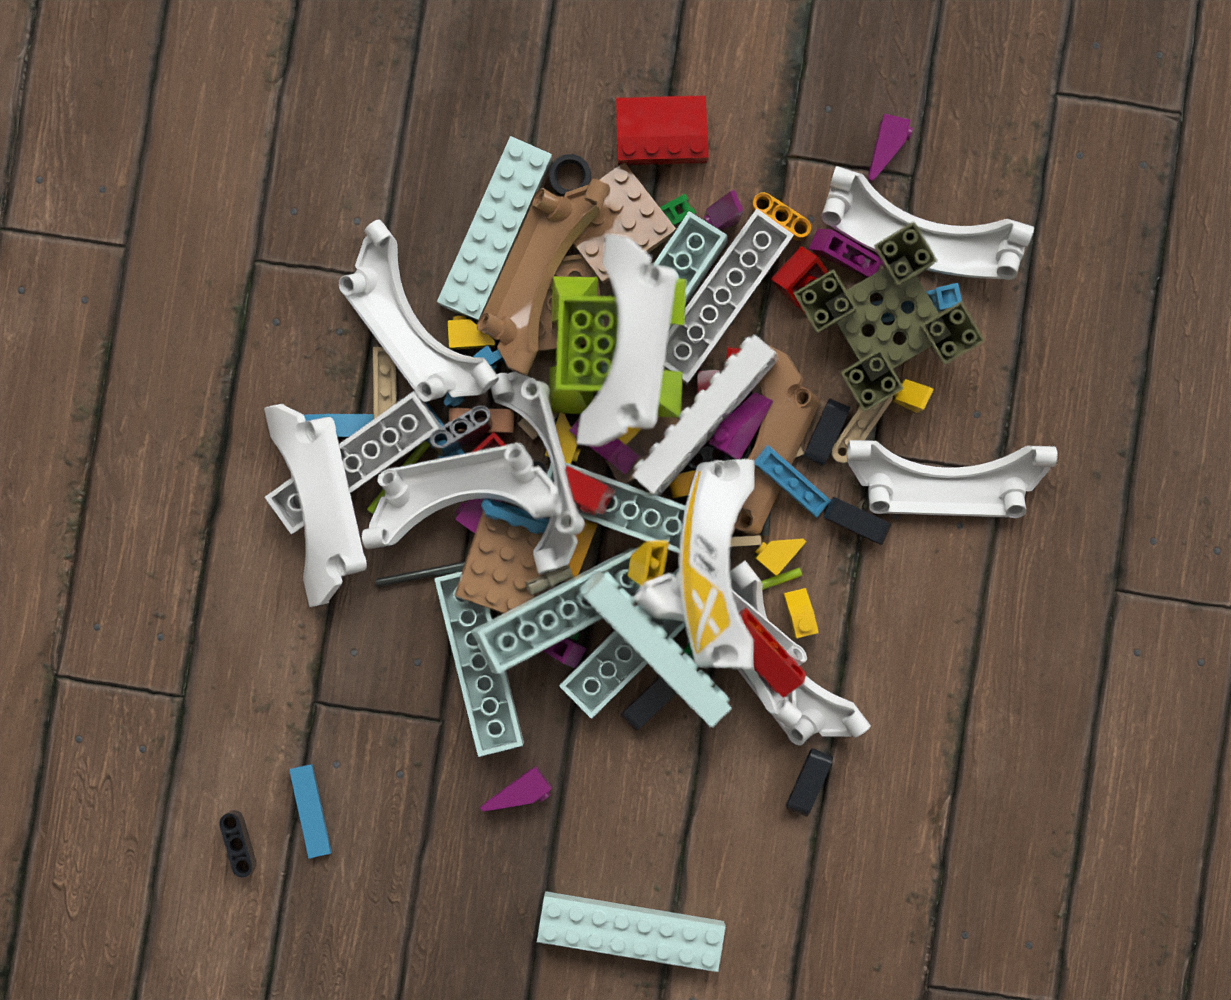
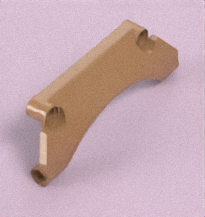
[477,179,610,376]
[732,345,820,536]

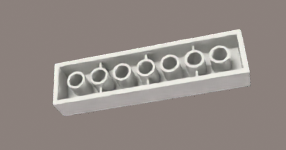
[663,209,794,385]
[632,335,779,496]
[265,391,442,534]

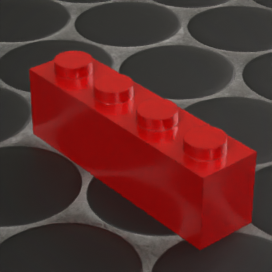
[739,607,806,698]

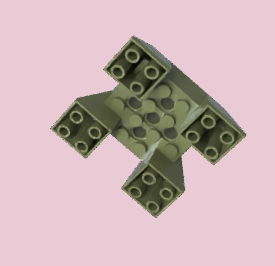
[794,221,985,412]

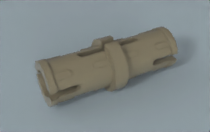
[525,565,573,595]

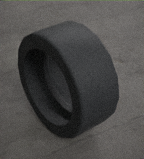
[549,154,591,197]

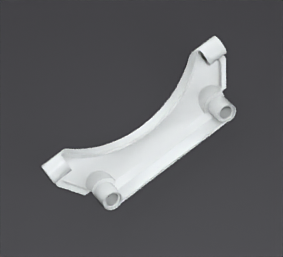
[339,220,499,401]
[577,234,677,446]
[491,371,584,574]
[264,404,367,607]
[847,440,1057,518]
[362,443,562,549]
[729,561,871,745]
[635,571,807,728]

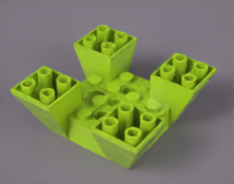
[548,277,687,418]

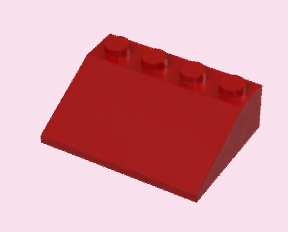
[616,95,709,166]

